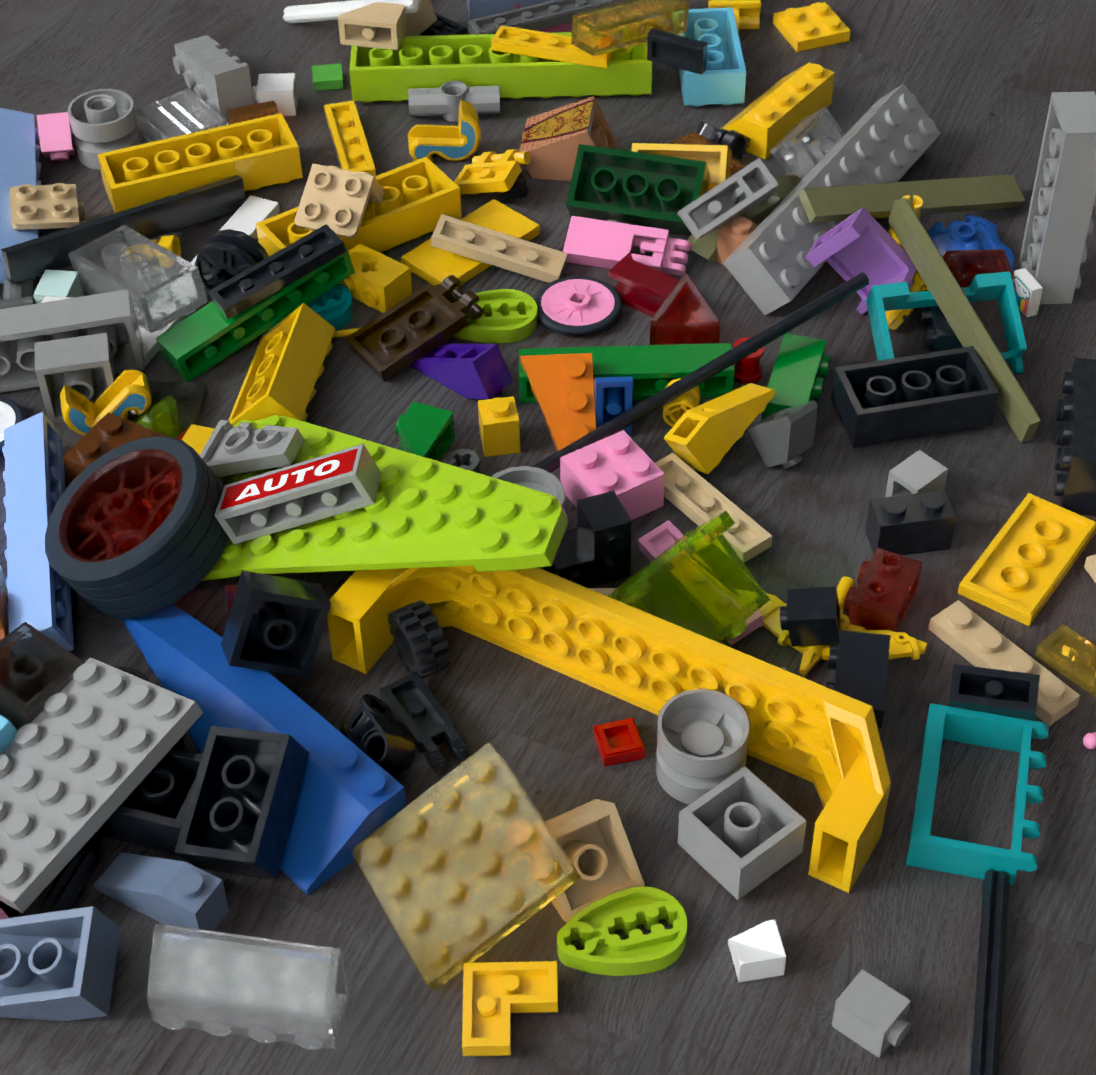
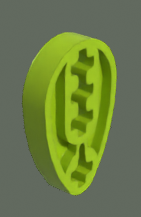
[452,289,538,343]
[557,886,687,976]

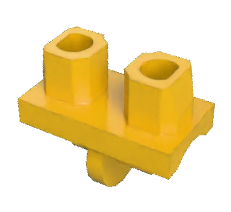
[708,0,761,34]

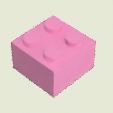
[560,430,665,521]

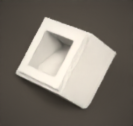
[728,919,786,982]

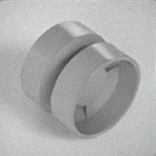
[68,89,141,170]
[656,689,749,805]

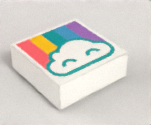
[1012,268,1043,317]

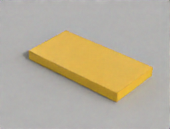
[401,199,540,289]
[957,493,1096,626]

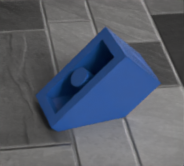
[594,376,633,436]

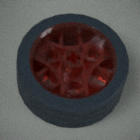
[45,436,230,618]

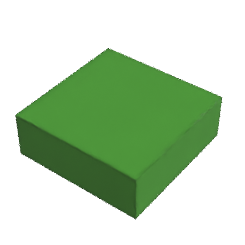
[312,63,344,91]

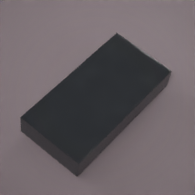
[647,28,708,75]

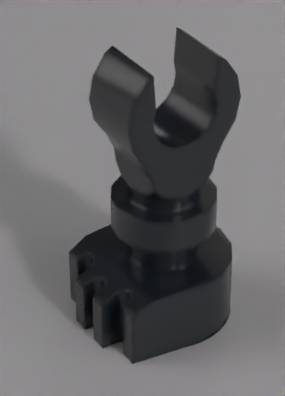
[696,121,751,159]

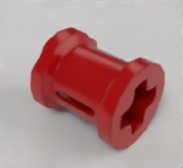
[733,337,765,384]

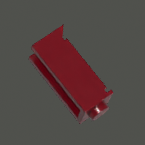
[609,252,697,327]

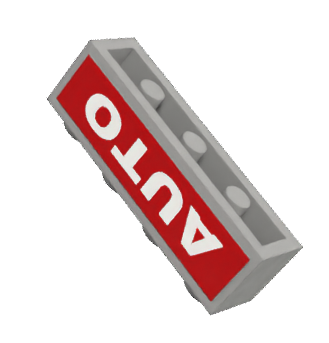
[214,444,382,544]

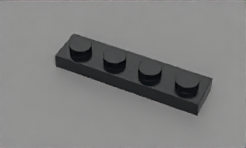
[208,224,347,320]

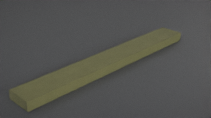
[798,174,1025,223]
[888,197,1041,443]

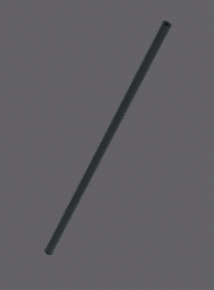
[532,272,869,473]

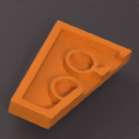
[520,353,596,451]

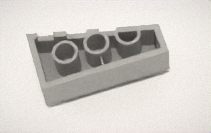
[173,35,256,126]

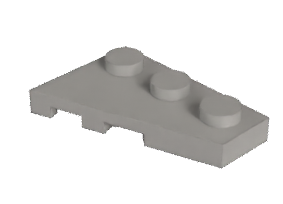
[199,420,305,478]

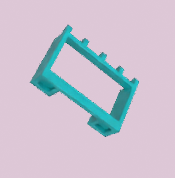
[866,271,1027,374]
[906,703,1049,885]

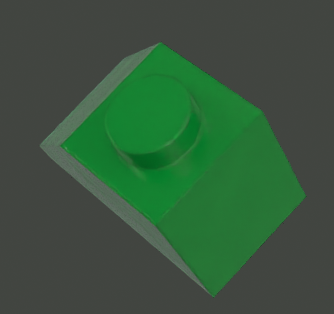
[396,401,455,461]

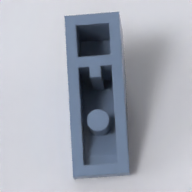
[94,852,230,944]

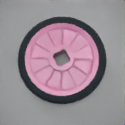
[535,276,622,335]

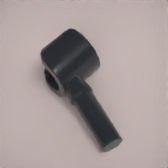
[490,173,528,203]

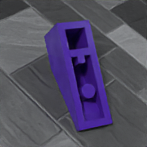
[410,344,513,400]

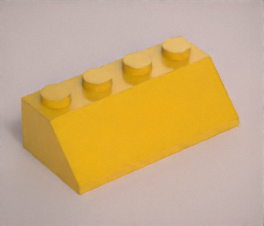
[720,63,835,160]
[228,303,335,426]

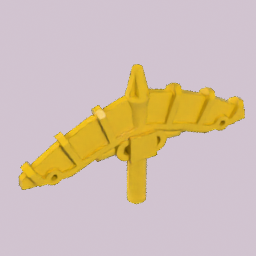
[737,576,927,675]

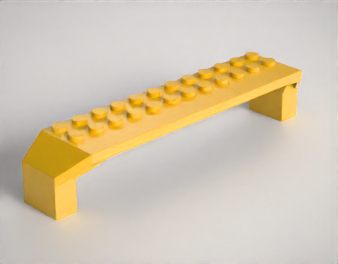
[327,566,891,893]

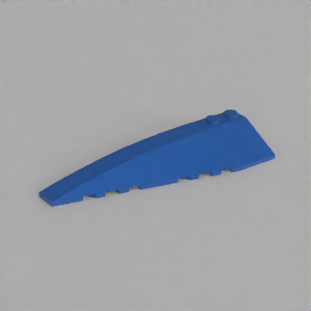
[121,604,408,896]

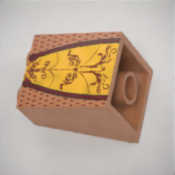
[519,96,620,181]

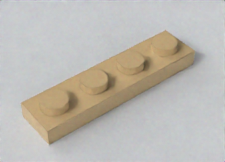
[430,214,568,283]
[655,453,772,564]
[928,600,1080,726]

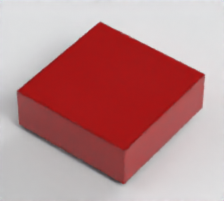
[593,717,645,767]

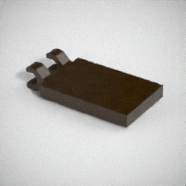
[345,275,485,382]

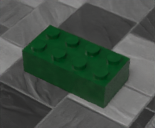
[566,144,710,236]

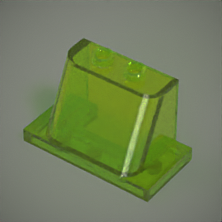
[608,510,770,642]

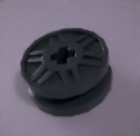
[195,229,269,291]

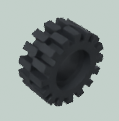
[388,600,451,679]

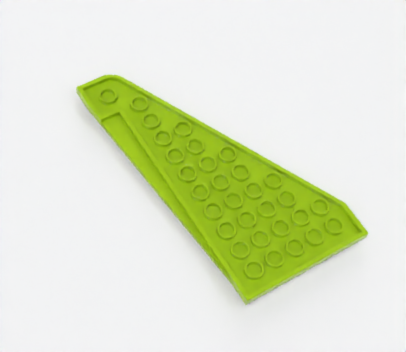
[202,415,568,581]

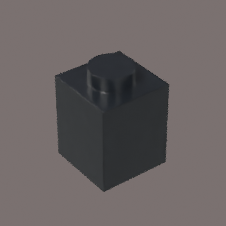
[780,586,841,647]

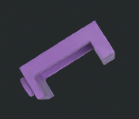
[805,207,917,314]

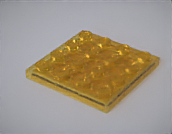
[351,742,582,991]

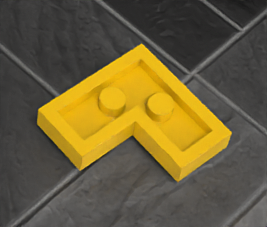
[462,961,558,1056]

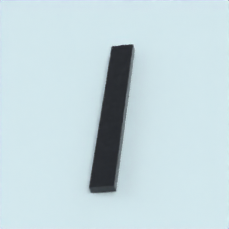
[1,175,245,284]

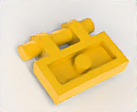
[454,149,531,195]

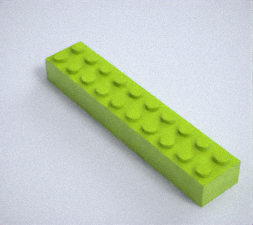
[349,30,652,103]

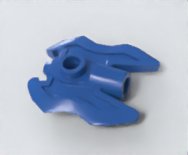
[927,214,1014,287]

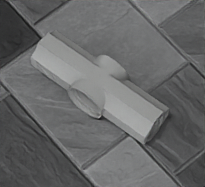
[408,81,500,122]

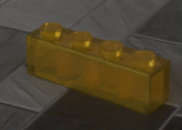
[571,0,689,56]

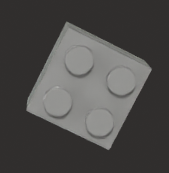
[34,333,117,424]
[678,766,807,900]

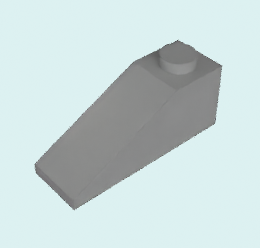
[678,158,779,240]

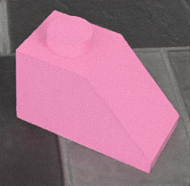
[37,112,77,162]

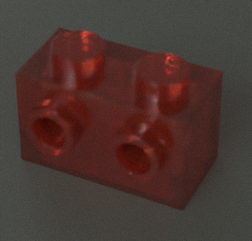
[844,547,922,632]

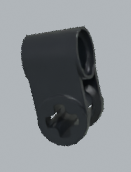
[340,694,416,772]

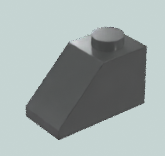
[747,400,818,469]

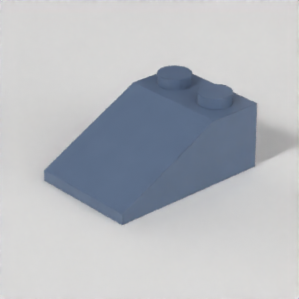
[0,906,121,1021]

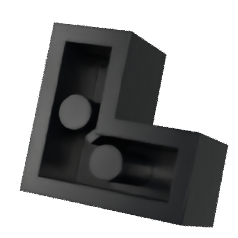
[543,490,632,588]

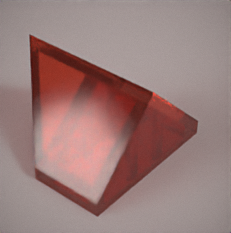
[650,273,720,345]

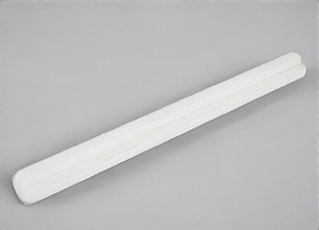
[283,0,419,23]

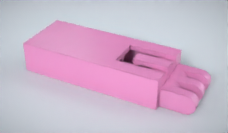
[563,216,691,276]

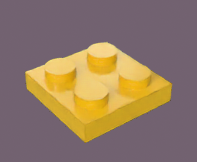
[773,2,850,52]

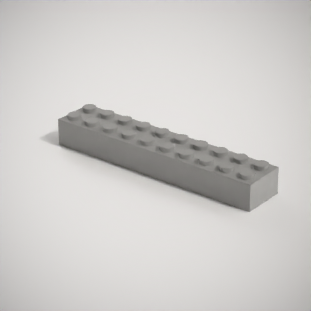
[723,83,941,315]

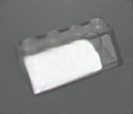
[146,923,350,1050]

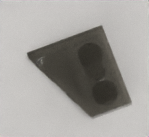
[130,381,208,432]

